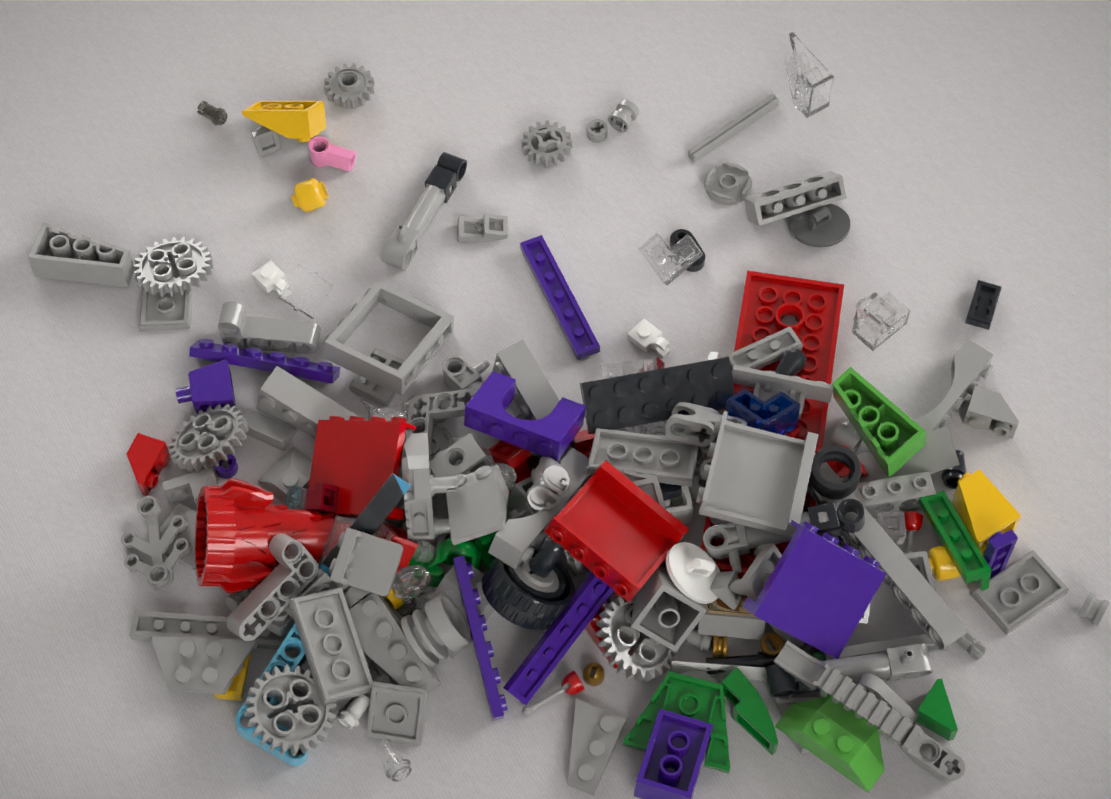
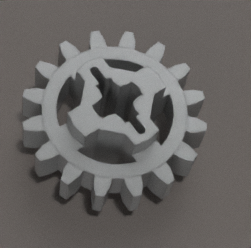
[522,120,572,167]

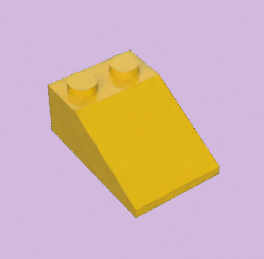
[242,101,326,142]

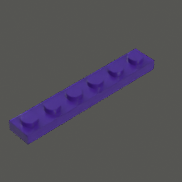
[520,235,600,360]
[189,339,341,384]
[453,556,508,721]
[503,572,614,705]

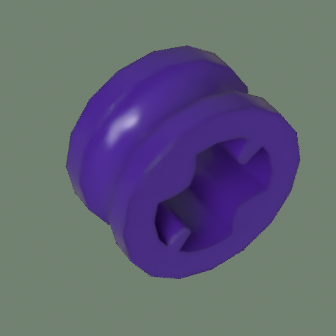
[214,454,238,479]

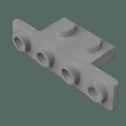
[732,365,833,419]

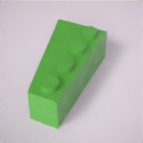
[832,367,926,478]

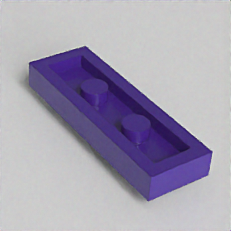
[983,529,1018,579]

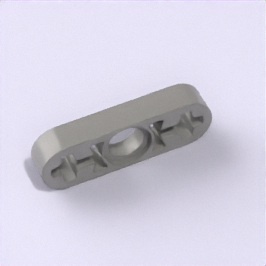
[858,673,918,725]

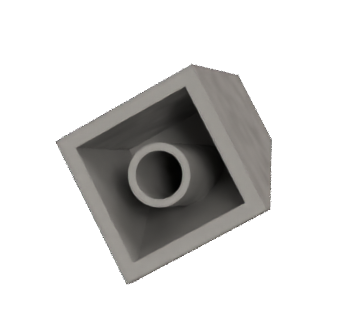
[631,561,707,652]

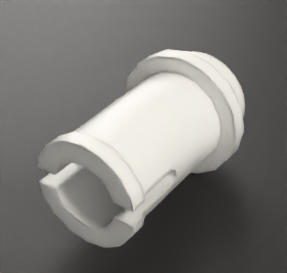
[339,694,370,729]

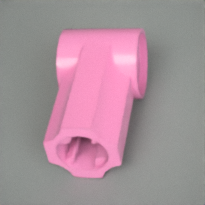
[308,136,356,172]

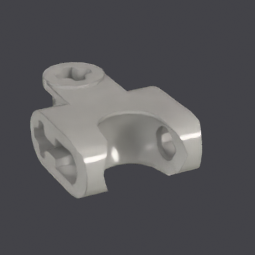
[665,402,747,447]

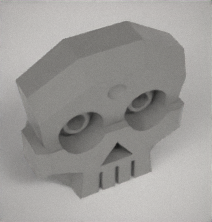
[402,432,458,541]

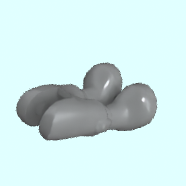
[527,456,570,511]

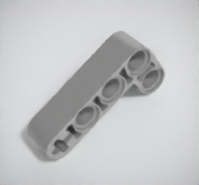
[218,301,321,354]
[227,533,319,641]

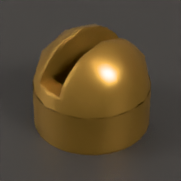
[760,633,783,656]
[583,662,605,686]

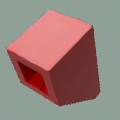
[126,433,170,496]

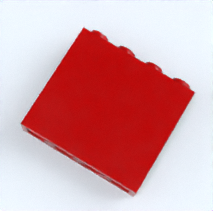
[305,416,417,520]
[544,460,689,602]

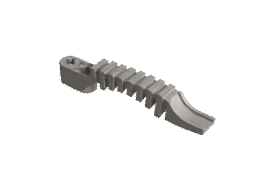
[774,640,965,782]

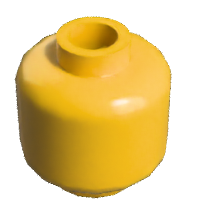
[291,178,328,212]
[928,545,961,581]

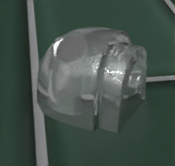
[392,565,431,600]

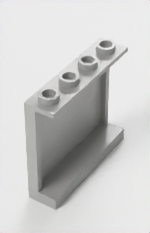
[696,411,819,537]

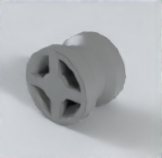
[1078,592,1110,626]

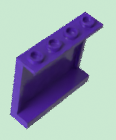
[742,520,887,659]

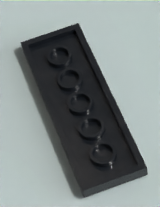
[580,357,737,434]

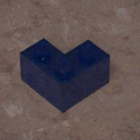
[726,389,801,435]

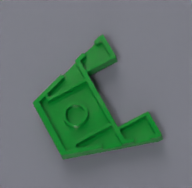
[623,671,730,773]

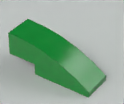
[721,668,778,755]

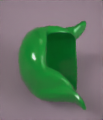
[426,537,481,571]

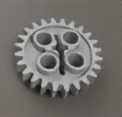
[133,237,213,297]
[168,404,249,472]
[596,595,678,682]
[244,665,336,756]

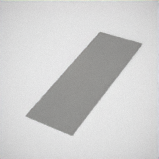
[847,426,960,483]

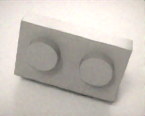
[329,527,404,596]

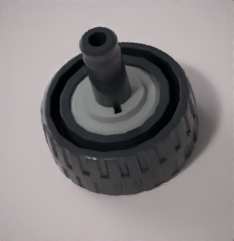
[482,536,575,631]

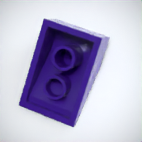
[634,709,713,799]

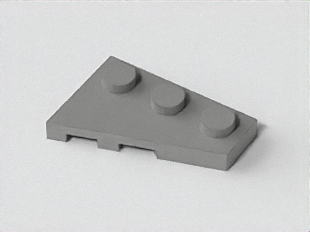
[568,698,626,796]

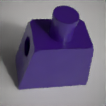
[176,360,236,414]

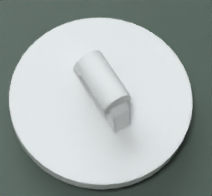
[666,542,720,604]

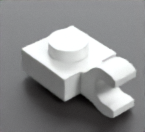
[252,260,291,300]
[627,319,670,358]

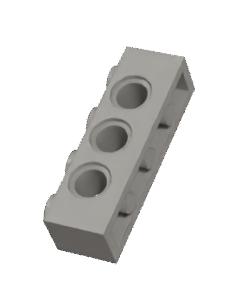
[744,171,847,226]
[853,471,936,518]

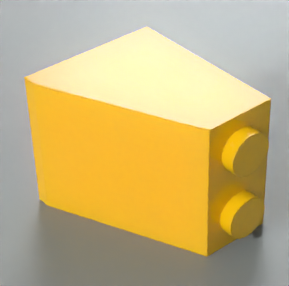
[952,469,1021,555]

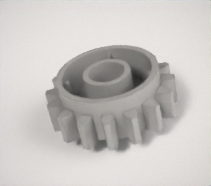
[324,63,375,109]

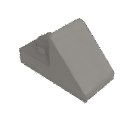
[162,467,217,505]

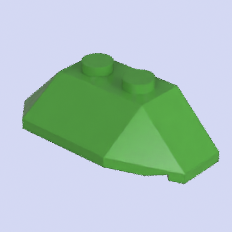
[775,696,884,793]

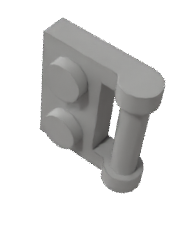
[349,348,405,407]

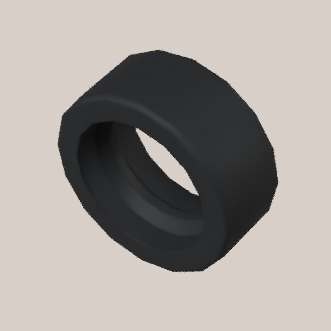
[809,446,862,499]

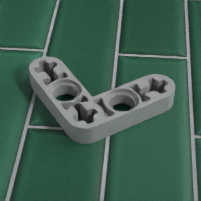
[405,389,476,455]

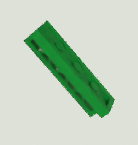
[919,490,991,591]

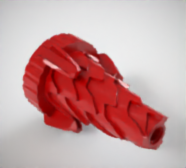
[195,478,355,593]

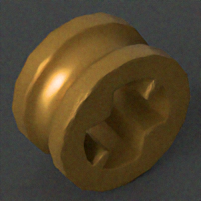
[712,635,728,658]

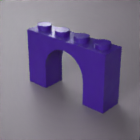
[464,371,586,462]

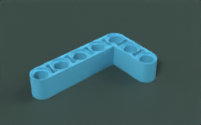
[236,623,309,766]

